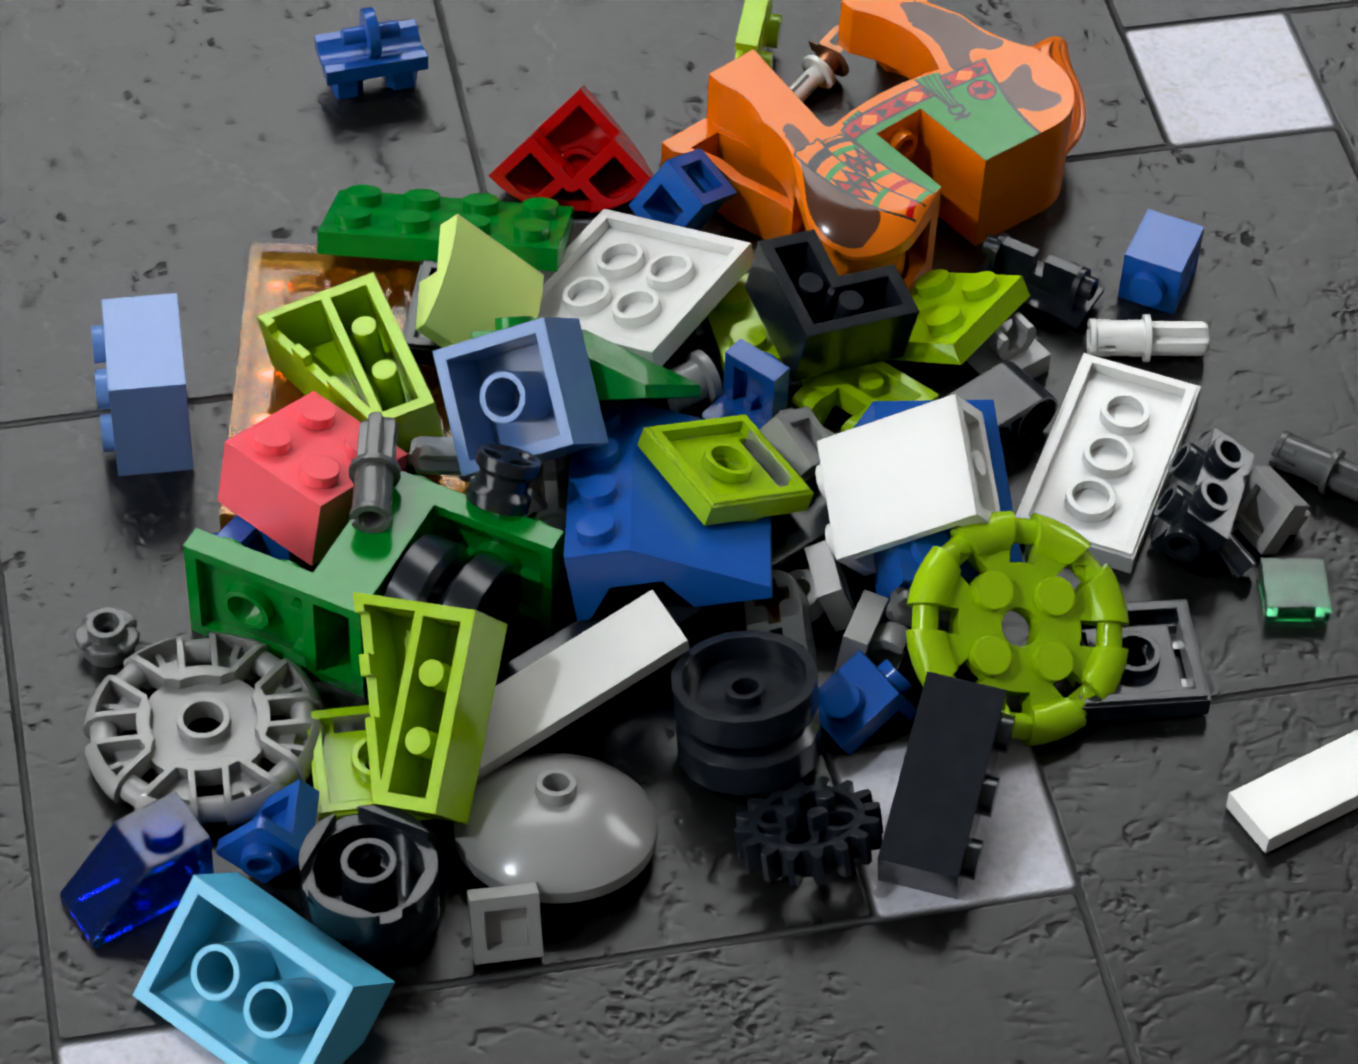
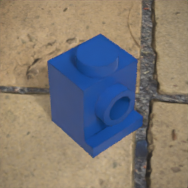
[628,148,737,231]

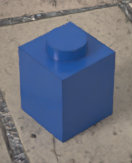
[1117,209,1204,315]

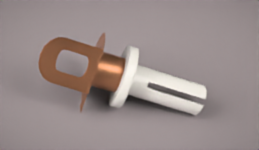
[789,25,849,102]

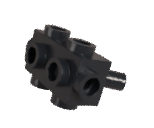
[1150,427,1257,578]

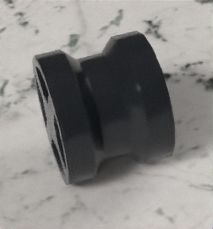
[466,443,542,516]

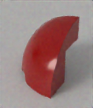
[488,85,654,213]

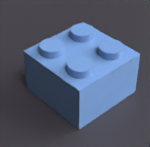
[91,293,194,476]
[432,317,609,476]

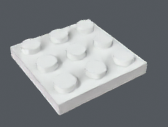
[538,209,754,366]

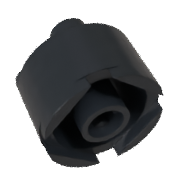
[298,804,440,972]

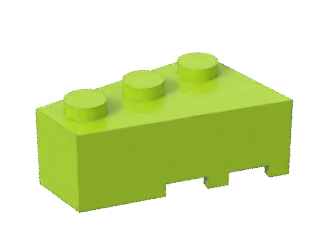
[256,272,444,466]
[353,592,508,824]

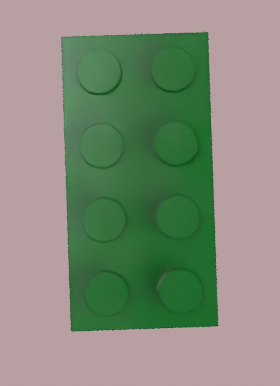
[317,184,574,272]

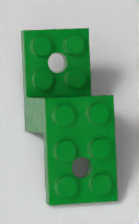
[183,471,564,697]

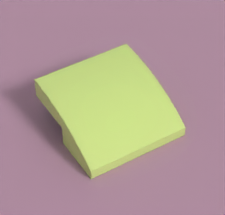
[416,214,544,348]

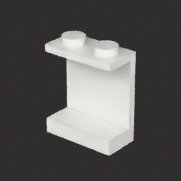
[815,394,1000,576]

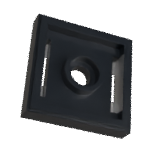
[1071,599,1211,722]

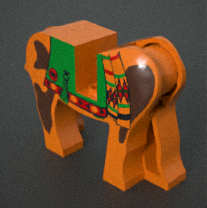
[661,0,1086,292]

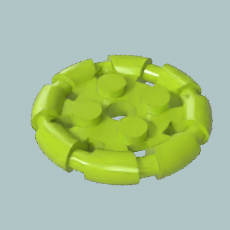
[905,511,1129,746]

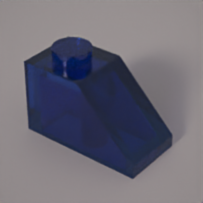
[60,791,214,948]

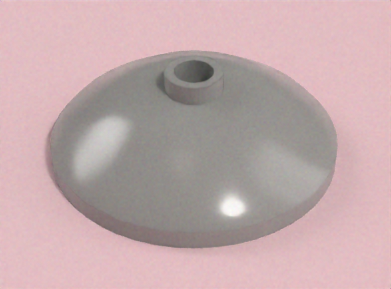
[453,753,658,904]

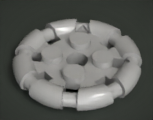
[83,632,325,831]

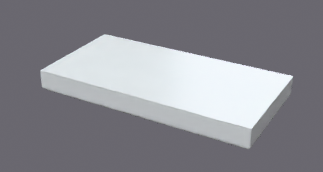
[1015,353,1201,574]

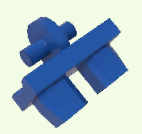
[314,7,429,100]

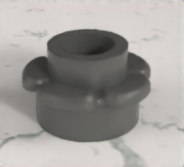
[75,607,140,668]

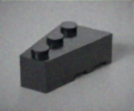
[877,671,1016,899]

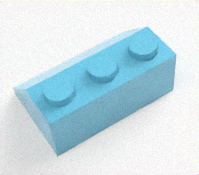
[132,872,395,1064]

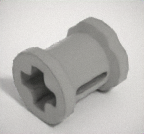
[646,350,723,412]

